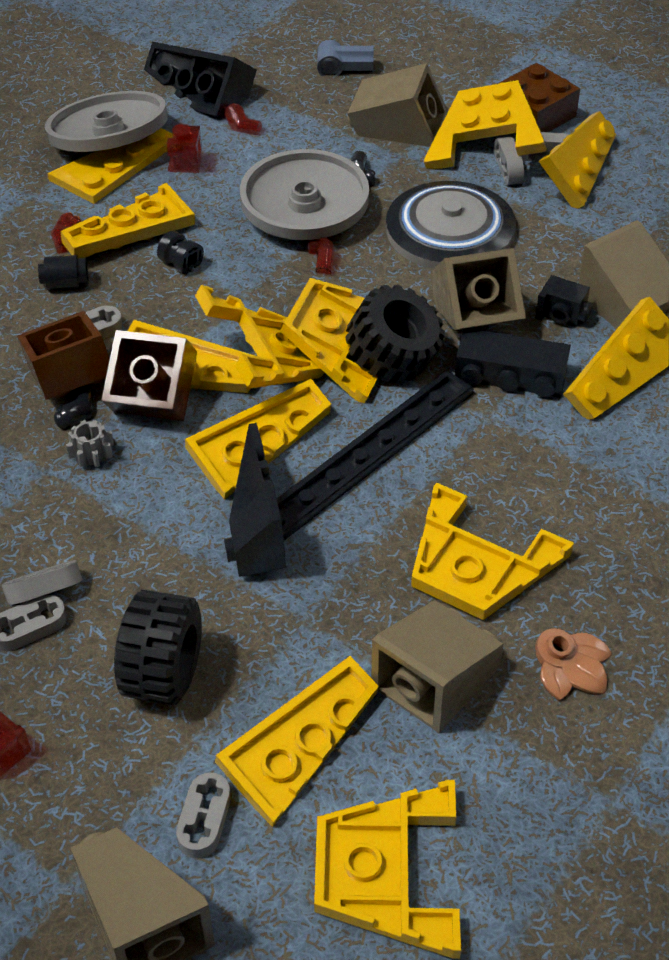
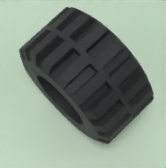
[345,285,445,383]
[114,589,202,706]

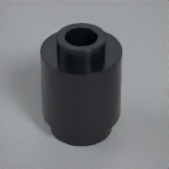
[38,255,89,291]

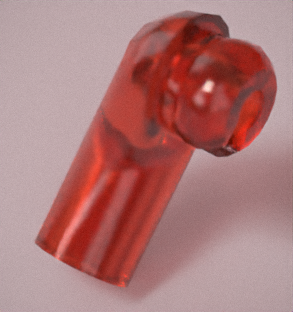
[225,103,262,135]
[51,212,82,254]
[308,237,335,274]

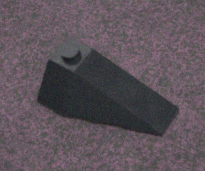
[144,41,257,117]
[224,422,287,577]

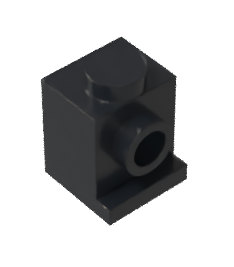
[535,275,592,327]

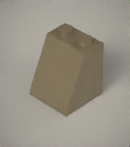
[347,63,448,147]
[579,220,669,329]
[430,248,526,330]
[371,600,503,733]
[70,827,215,960]

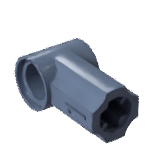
[317,40,374,76]

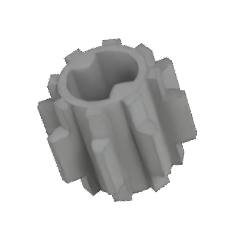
[66,420,114,467]

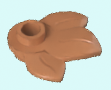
[535,628,612,701]

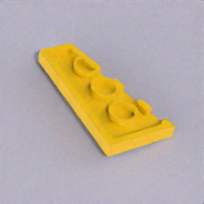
[539,111,616,209]
[47,128,178,204]
[61,183,195,258]
[563,296,669,420]
[105,320,258,393]
[185,379,331,500]
[215,656,379,827]

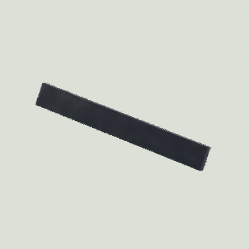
[277,370,474,541]

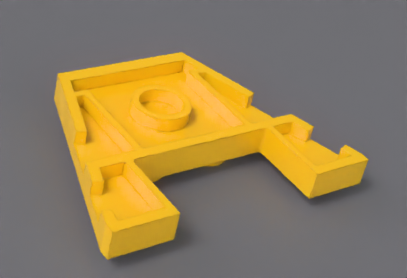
[424,80,546,169]
[280,278,378,403]
[195,285,324,388]
[411,482,574,620]
[314,780,461,959]

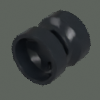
[157,230,204,274]

